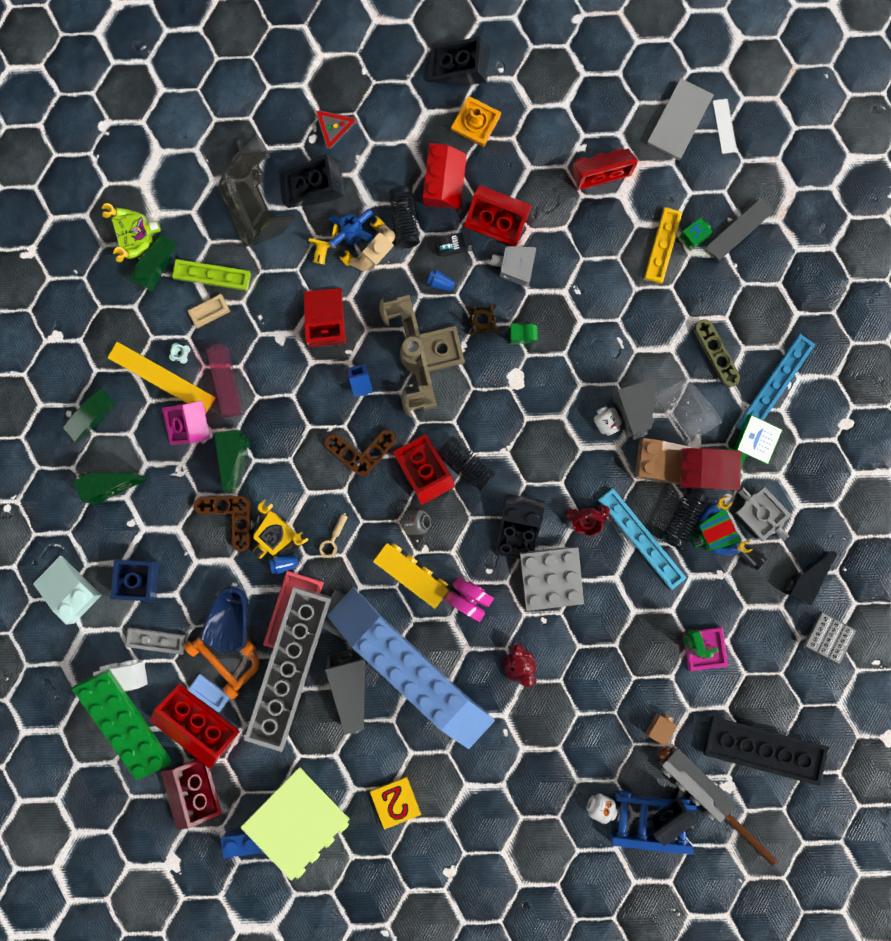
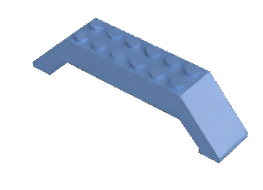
[327,587,495,749]

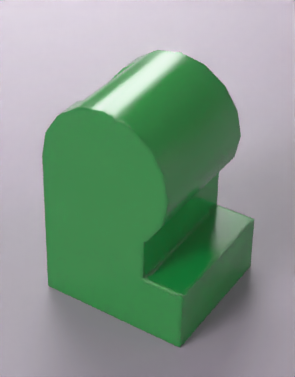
[510,324,538,344]

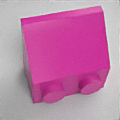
[162,401,210,445]

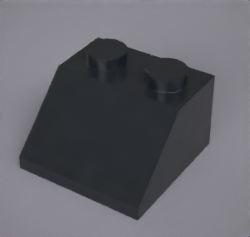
[646,797,697,846]

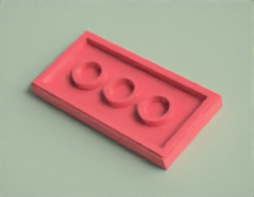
[263,571,324,648]

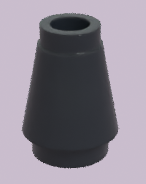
[740,543,767,570]

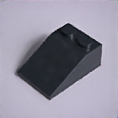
[428,36,490,85]
[281,154,345,208]

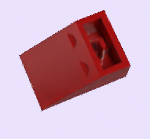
[304,288,347,348]

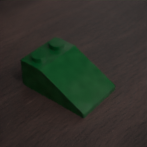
[214,429,250,494]
[73,472,148,505]

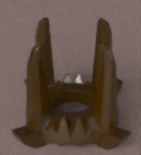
[466,303,500,336]

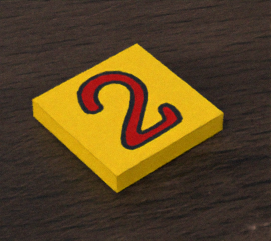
[370,776,421,829]

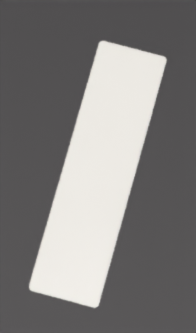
[713,99,737,154]

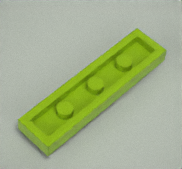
[172,259,251,291]

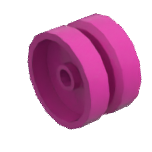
[444,577,494,622]

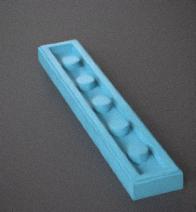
[597,488,686,590]

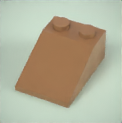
[635,438,693,485]

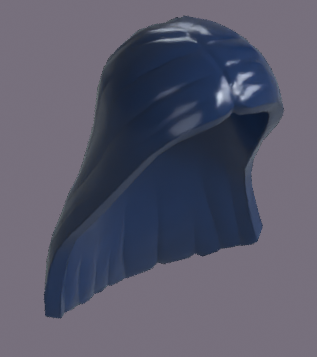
[199,586,248,652]

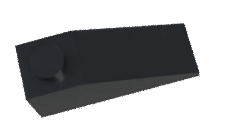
[785,551,837,605]

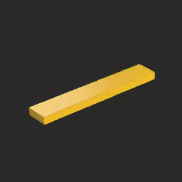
[108,342,215,414]

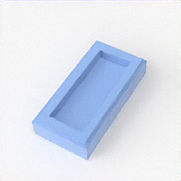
[188,673,230,713]

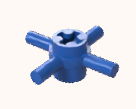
[328,209,373,248]

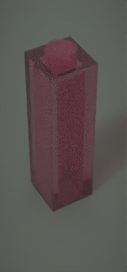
[206,344,245,418]

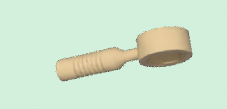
[319,514,348,558]

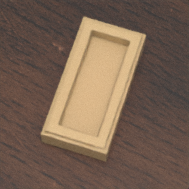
[188,294,231,328]

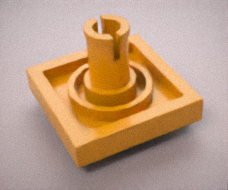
[451,96,501,147]

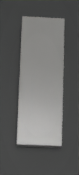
[125,627,187,655]

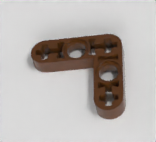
[325,430,396,477]
[194,496,251,552]

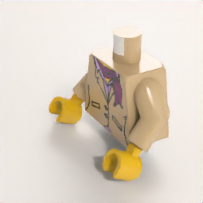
[340,216,395,272]

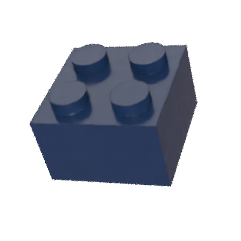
[111,560,159,601]

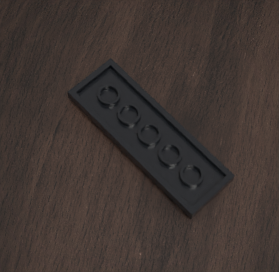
[703,716,829,786]

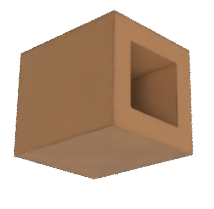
[645,713,677,747]

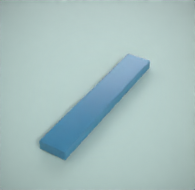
[735,334,816,431]

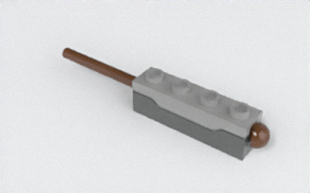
[658,745,777,866]

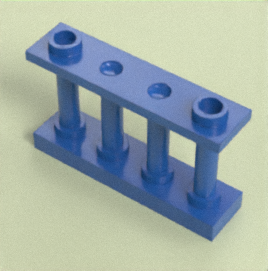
[610,791,697,855]

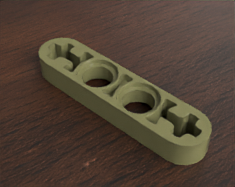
[694,319,740,388]

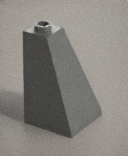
[325,649,365,734]

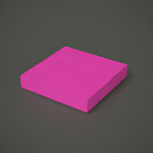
[683,627,728,671]

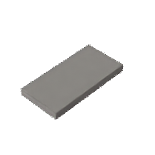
[646,79,714,161]

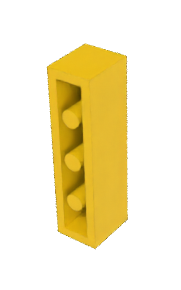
[373,543,449,609]

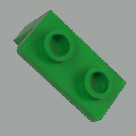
[683,629,718,659]

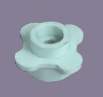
[169,343,191,364]

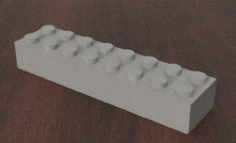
[244,586,332,752]

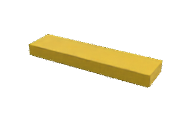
[644,207,682,284]

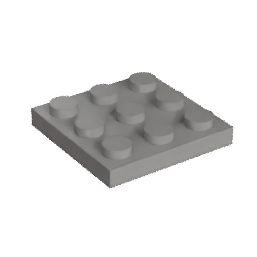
[520,546,584,611]

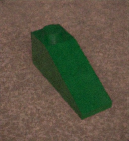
[129,235,178,293]

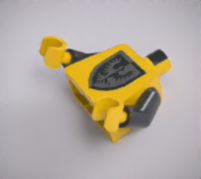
[252,500,308,559]

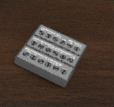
[803,611,857,665]

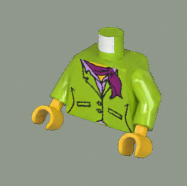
[102,203,161,262]

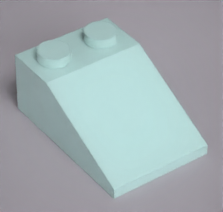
[33,556,101,625]

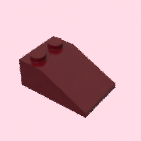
[680,448,741,490]

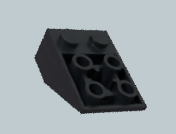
[495,494,545,559]

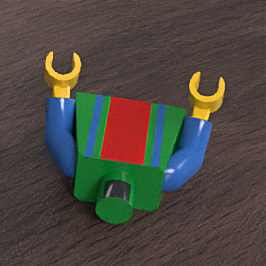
[690,496,753,556]

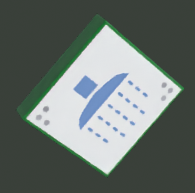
[734,414,783,465]

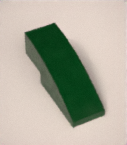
[63,388,117,442]

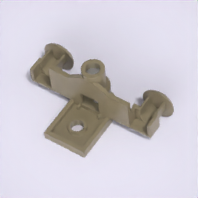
[379,295,465,417]

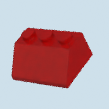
[423,143,467,209]
[572,148,638,190]
[464,185,532,247]

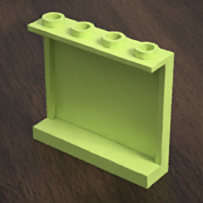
[241,767,349,881]

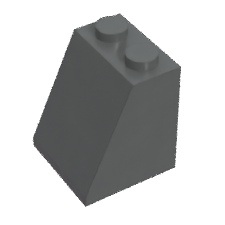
[612,378,656,440]

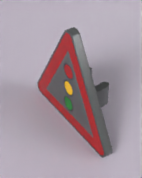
[316,110,356,149]

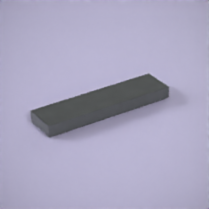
[705,198,774,262]

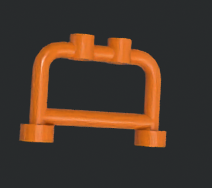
[183,636,260,700]

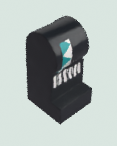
[436,229,473,257]

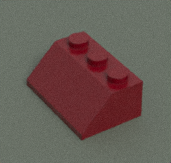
[161,759,222,829]

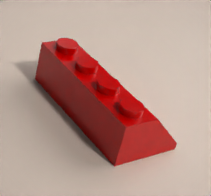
[149,684,240,769]

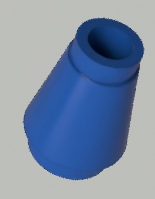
[426,270,455,292]
[269,555,298,575]

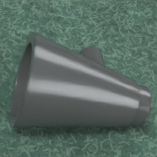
[231,135,270,168]

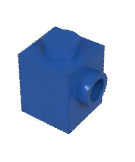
[347,364,373,397]

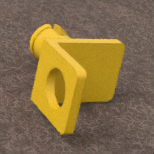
[308,224,339,265]

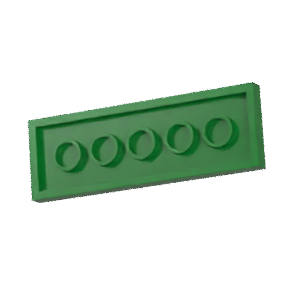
[72,669,172,781]

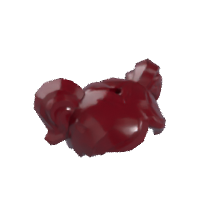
[565,505,610,536]
[503,643,537,687]

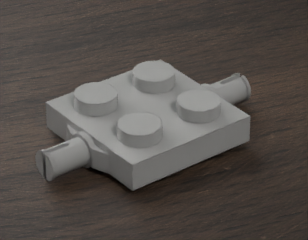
[735,487,791,541]

